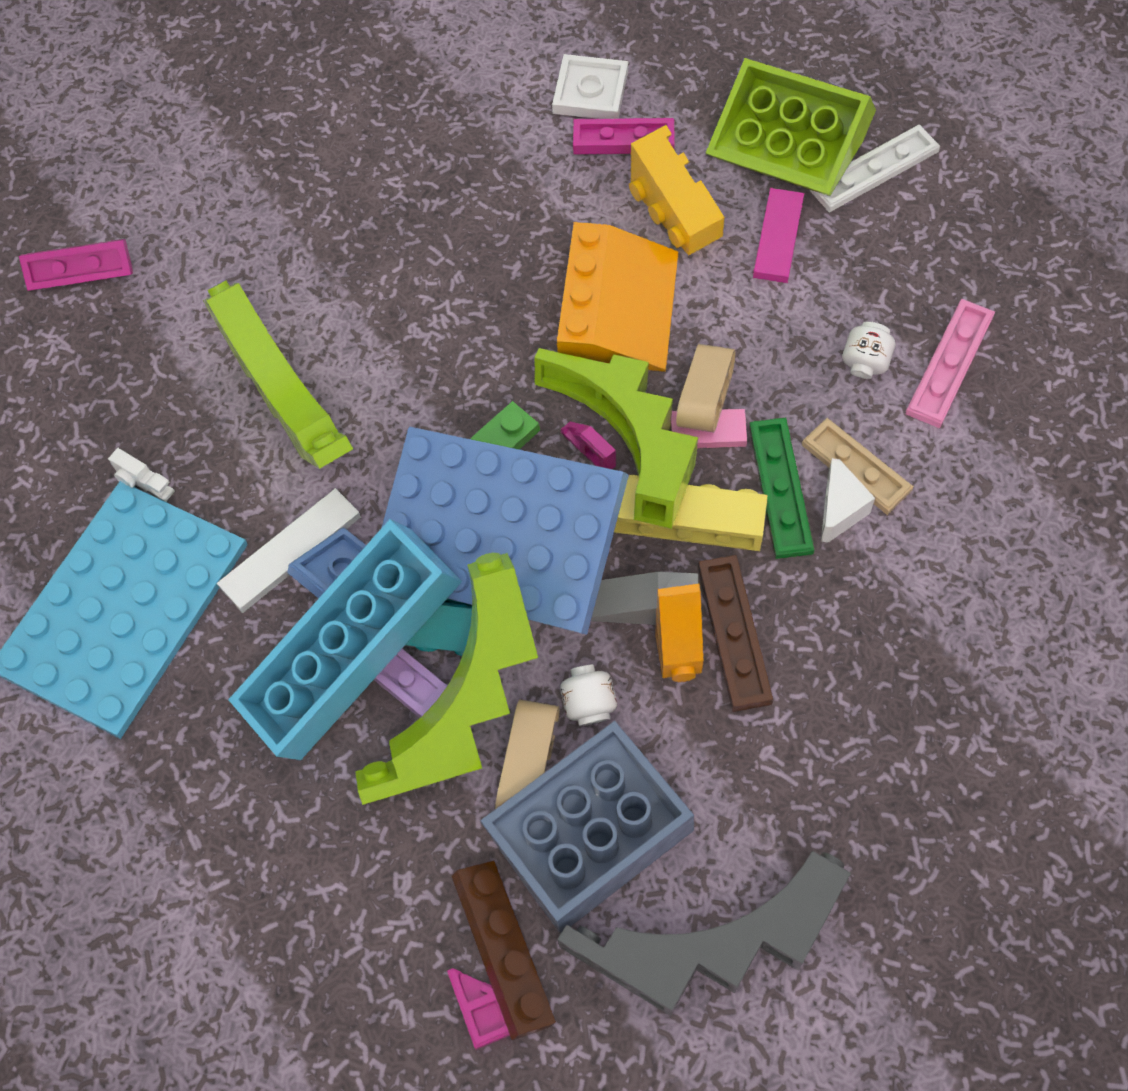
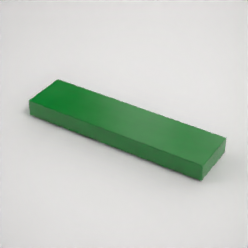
[749,417,815,559]

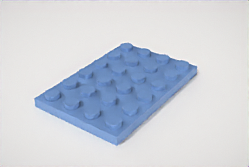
[382,427,629,635]

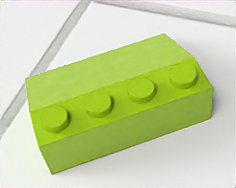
[705,58,876,196]

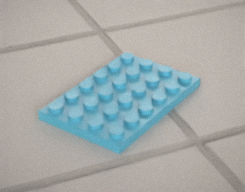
[0,481,248,739]

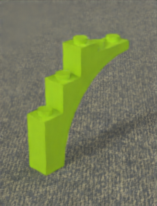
[534,348,698,529]

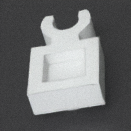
[108,448,175,502]

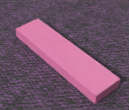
[905,299,995,428]

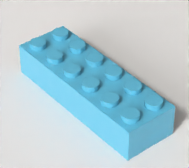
[228,519,462,760]

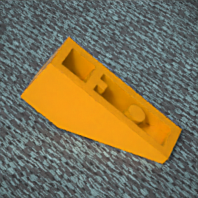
[655,584,704,682]

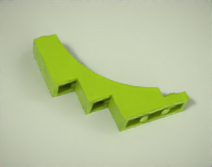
[203,280,353,469]
[355,553,538,805]

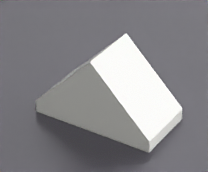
[821,458,875,542]

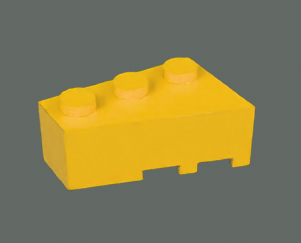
[629,125,725,256]

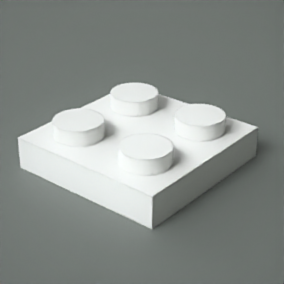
[552,54,628,119]

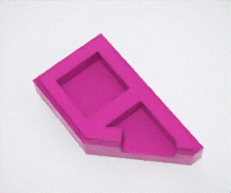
[560,422,616,469]
[447,968,510,1050]

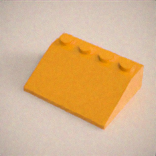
[557,222,678,372]

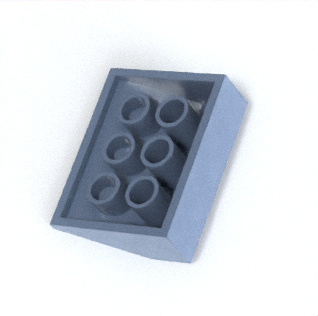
[480,721,694,934]

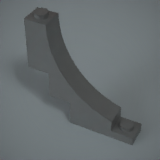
[557,851,851,1016]

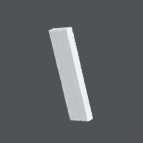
[810,124,940,213]
[217,488,361,613]

